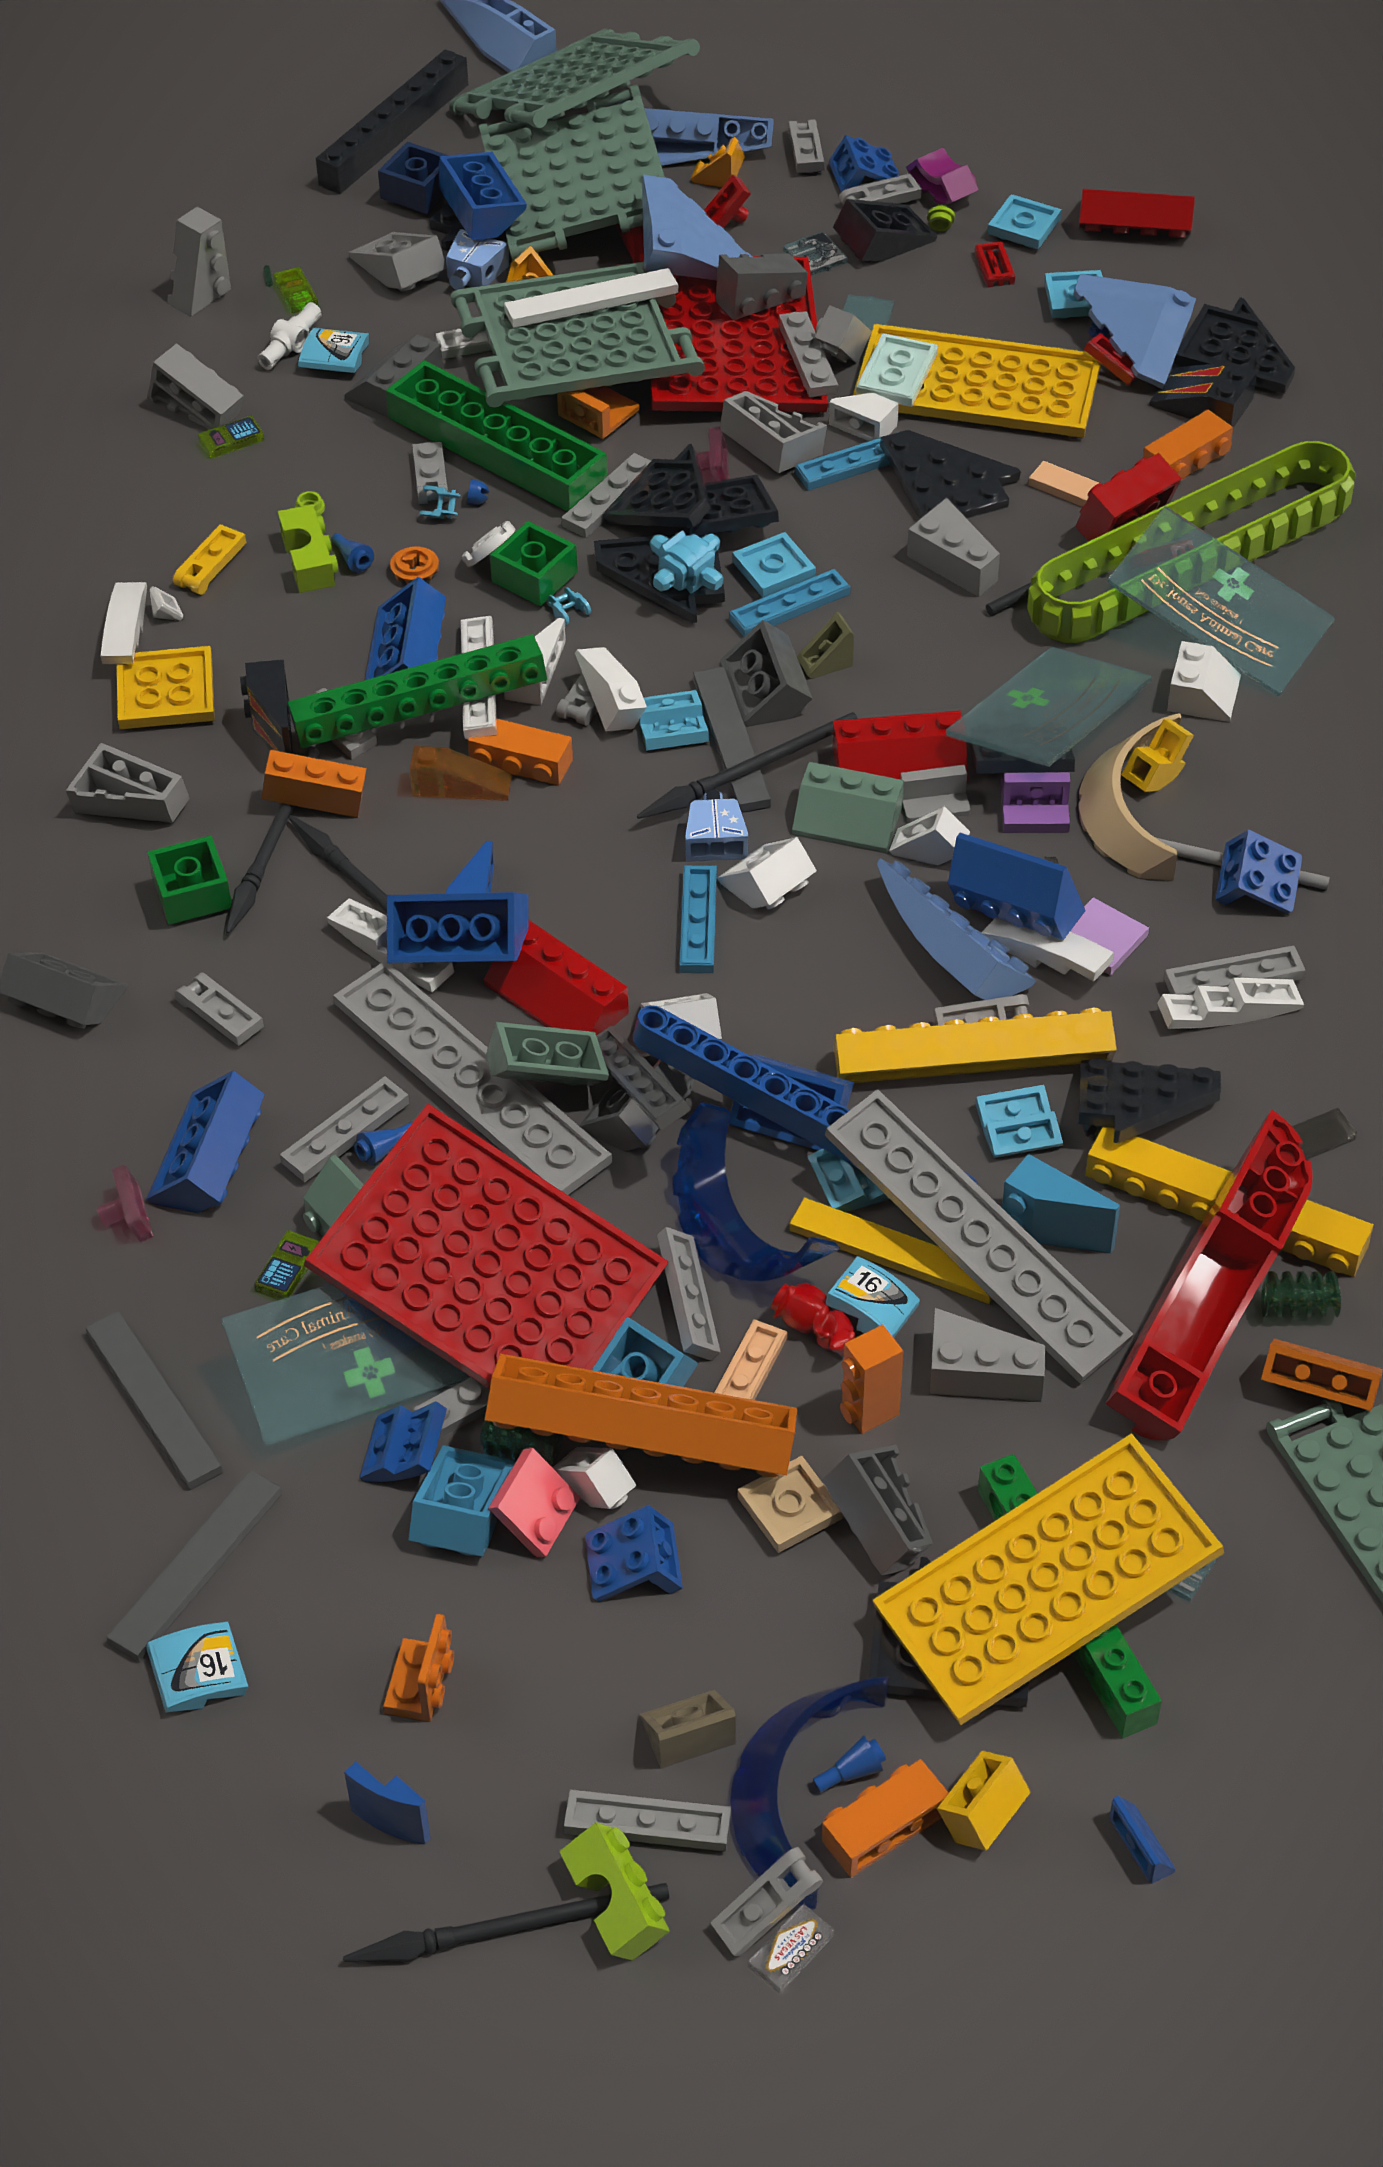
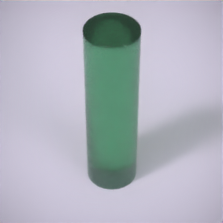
[263,265,273,286]

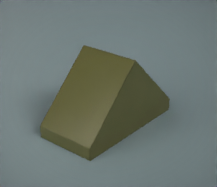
[797,612,854,679]

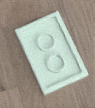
[856,333,938,407]

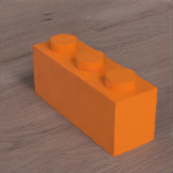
[1143,410,1233,481]
[468,718,573,786]
[261,750,367,818]
[840,1324,904,1434]
[1261,1338,1383,1411]
[822,1759,949,1878]

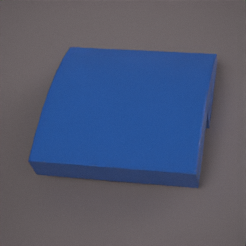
[360,1401,447,1482]
[344,1762,431,1844]

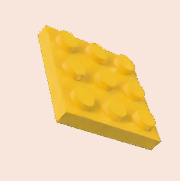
[117,646,215,729]

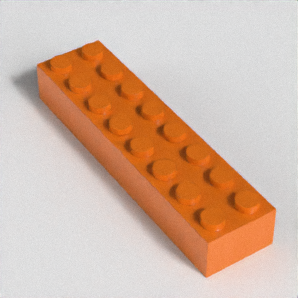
[485,1354,797,1477]

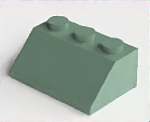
[792,762,904,853]
[486,1022,609,1086]
[303,1154,364,1237]

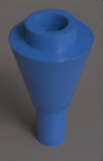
[331,533,374,573]
[354,1122,413,1166]
[813,1735,886,1793]

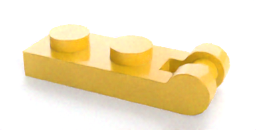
[173,524,246,595]

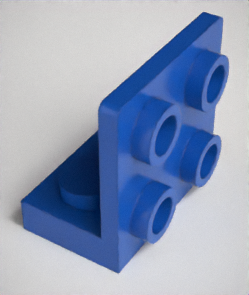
[828,135,899,192]
[1215,829,1302,914]
[585,1505,683,1602]

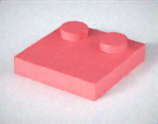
[488,1448,581,1558]

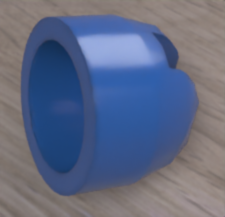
[466,479,489,505]

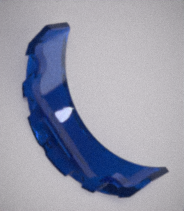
[672,1102,840,1282]
[731,1677,888,1909]

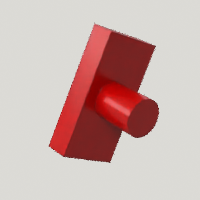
[704,174,751,228]

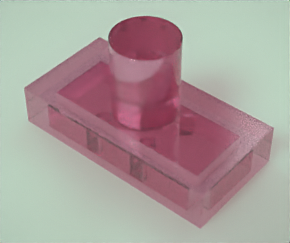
[697,426,729,481]
[97,1164,154,1242]

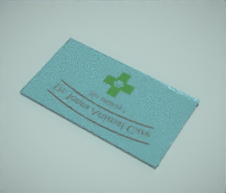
[1107,506,1335,697]
[946,647,1152,767]
[221,1284,470,1446]

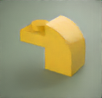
[1121,719,1194,792]

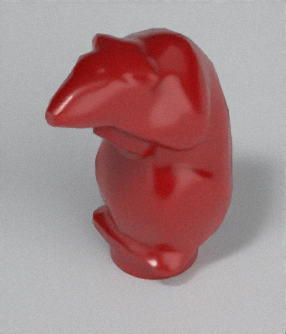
[770,1283,855,1356]

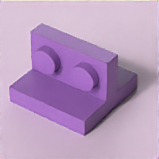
[1000,772,1071,833]

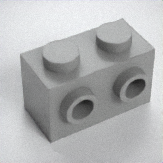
[815,305,872,364]

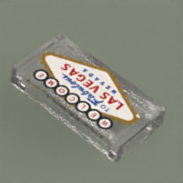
[748,1904,835,1994]

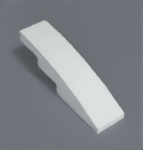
[100,582,147,664]
[327,898,454,992]
[981,917,1114,981]
[1157,978,1304,1029]

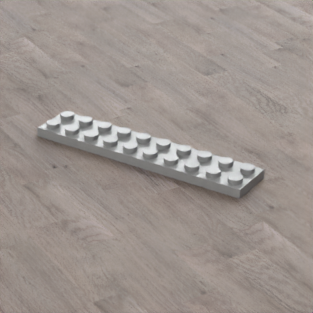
[333,960,612,1195]
[825,1089,1134,1383]

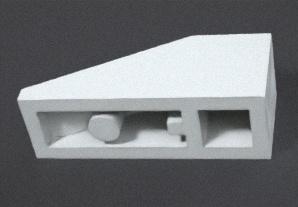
[504,618,566,705]
[575,647,647,731]

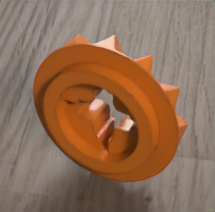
[390,546,439,585]

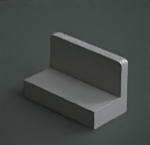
[900,765,971,823]

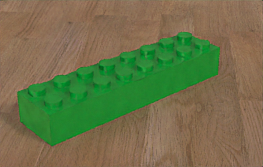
[386,360,607,511]

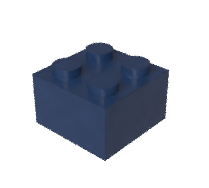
[378,142,449,214]

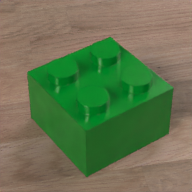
[490,521,578,606]
[147,835,232,925]

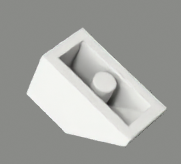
[829,393,898,441]
[889,806,970,865]
[553,1447,636,1509]

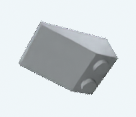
[348,232,447,291]

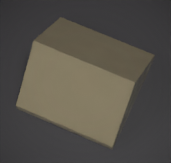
[640,1690,736,1768]

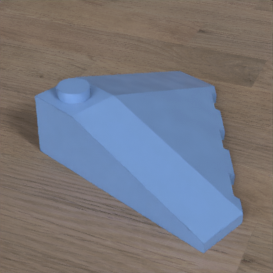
[642,175,752,281]
[1073,274,1196,389]

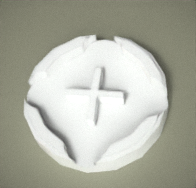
[461,521,516,567]

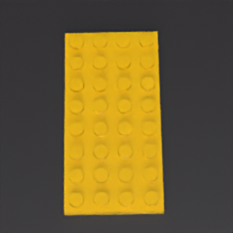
[853,324,1101,438]
[872,1433,1224,1726]

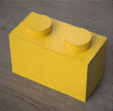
[937,1751,1031,1851]

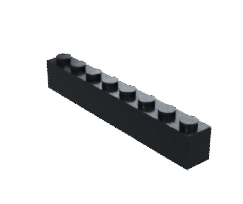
[315,49,469,194]

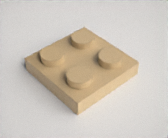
[738,1456,843,1553]

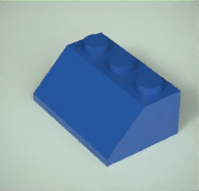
[728,1054,854,1150]

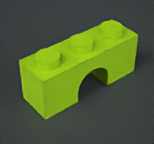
[278,504,339,593]
[559,1822,670,1960]

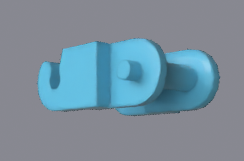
[419,485,461,519]
[548,587,591,625]

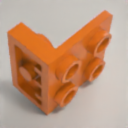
[557,386,639,439]
[383,1614,454,1722]

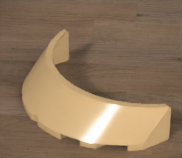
[1078,713,1181,881]

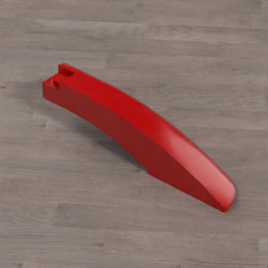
[1106,1109,1313,1440]

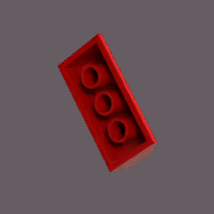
[1079,189,1195,239]
[832,710,969,784]
[483,920,629,1035]

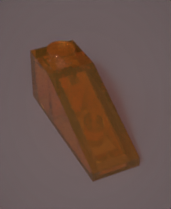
[410,746,512,801]

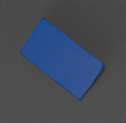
[1109,1796,1176,1884]

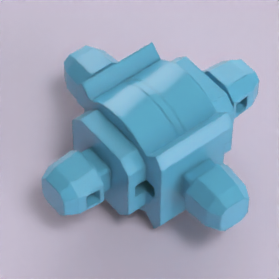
[650,530,723,595]

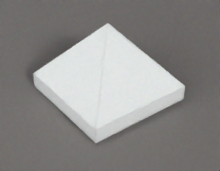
[150,586,184,621]

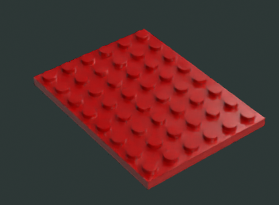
[639,254,828,413]
[304,1103,669,1389]

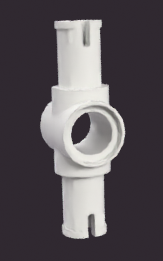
[258,302,322,370]

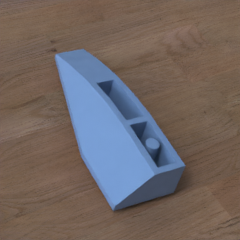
[440,0,556,73]
[644,108,774,166]
[876,858,1036,1000]

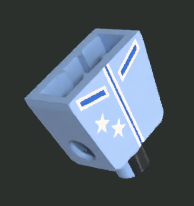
[446,229,509,290]
[685,790,748,862]

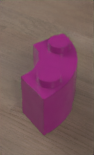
[906,147,978,204]

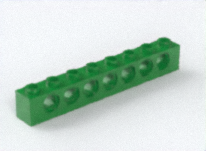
[287,634,547,748]
[977,1454,1162,1739]

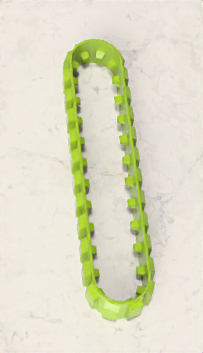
[1027,441,1356,643]

